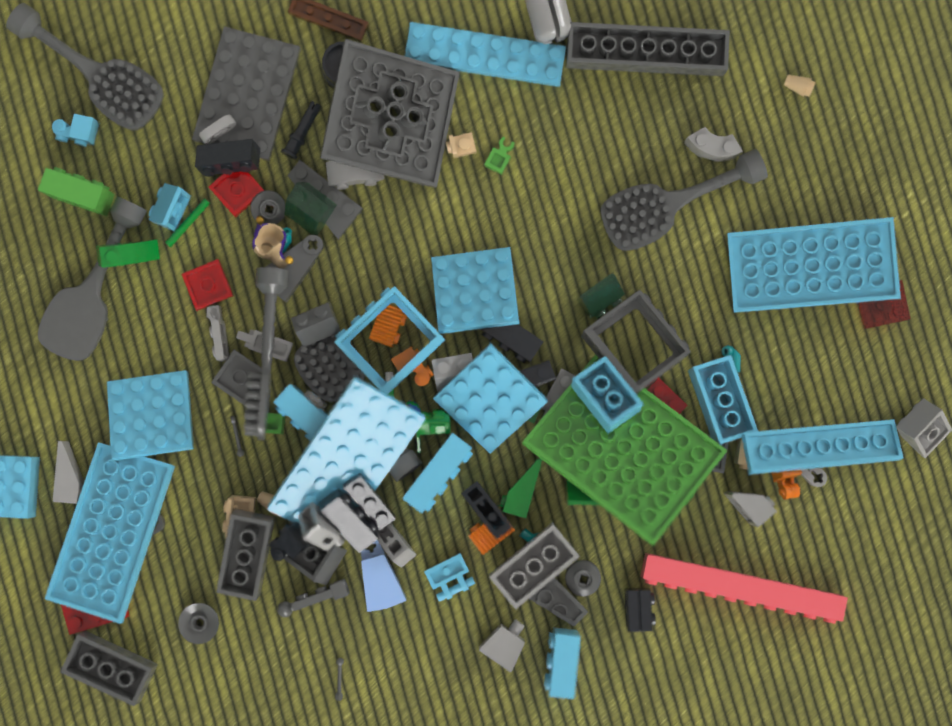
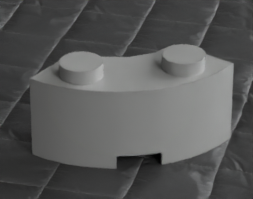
[684,127,743,162]
[326,161,384,189]

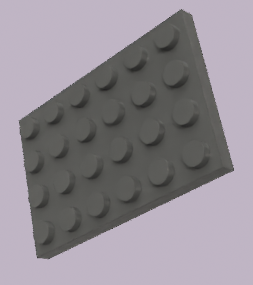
[192,26,301,161]

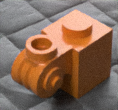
[391,347,434,387]
[771,470,802,500]

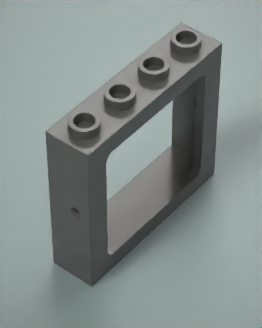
[581,290,691,395]

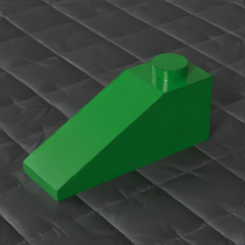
[96,239,160,268]
[500,458,542,518]

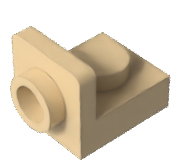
[446,132,476,158]

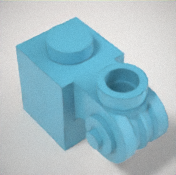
[52,114,99,147]

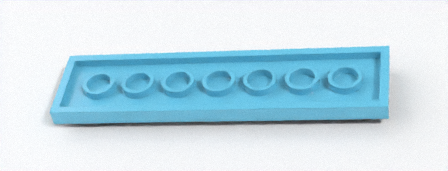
[405,22,566,87]
[742,420,903,475]

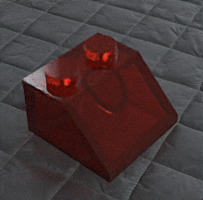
[858,280,911,329]

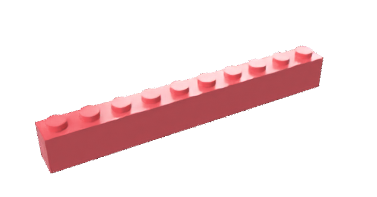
[640,553,848,624]

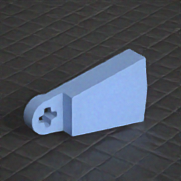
[361,540,407,612]

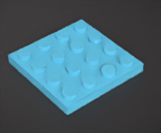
[431,247,519,334]
[433,343,548,454]
[107,370,194,461]

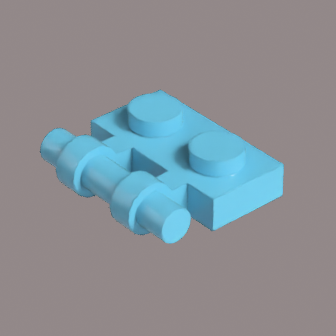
[424,553,476,602]

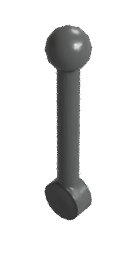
[230,416,244,457]
[335,658,344,701]

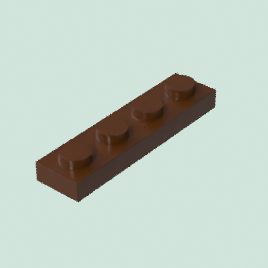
[288,0,369,42]

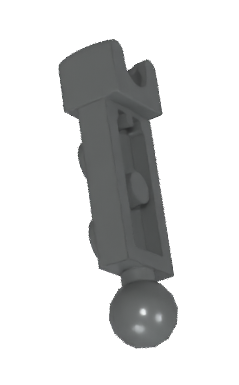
[277,578,350,618]

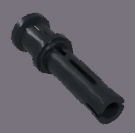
[280,101,322,160]

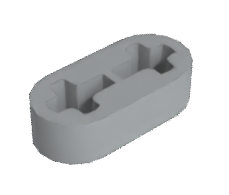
[199,114,236,144]
[801,468,827,487]

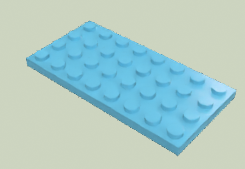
[727,217,901,313]
[267,376,425,524]
[45,442,175,623]

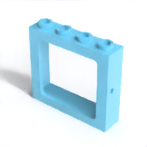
[335,286,445,395]

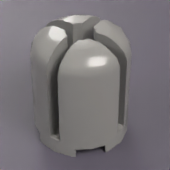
[525,0,571,44]

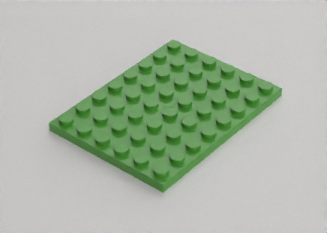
[522,354,728,546]

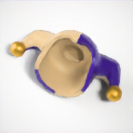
[252,216,294,269]

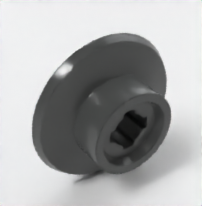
[250,190,286,224]
[565,560,601,597]

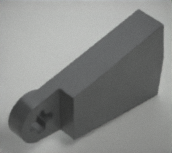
[266,235,324,303]

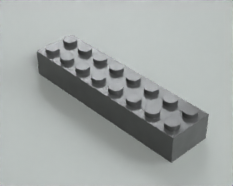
[566,22,730,76]

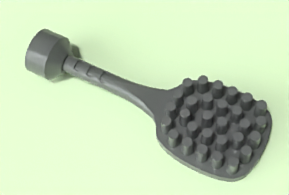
[6,3,164,130]
[601,149,768,251]
[38,196,147,361]
[244,267,289,440]
[294,332,422,482]

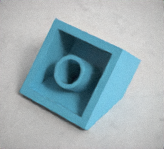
[149,183,191,231]

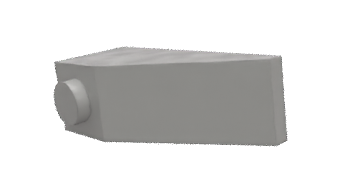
[53,441,84,504]
[365,514,417,568]

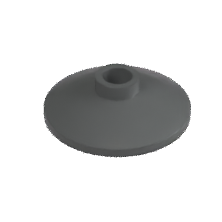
[178,603,219,644]

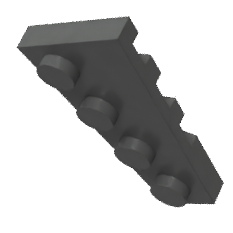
[288,160,363,240]
[529,577,588,626]

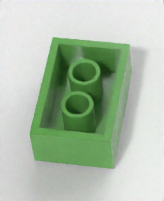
[38,167,115,217]

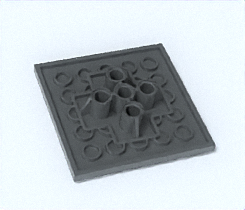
[320,39,460,188]

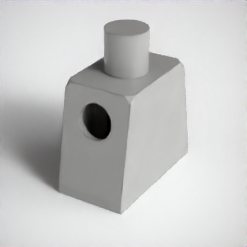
[298,502,345,550]
[479,619,525,672]

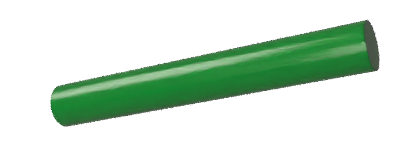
[165,198,210,247]

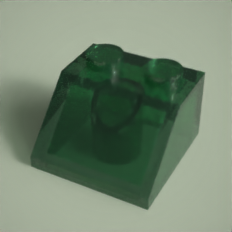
[284,181,337,236]
[577,273,625,319]

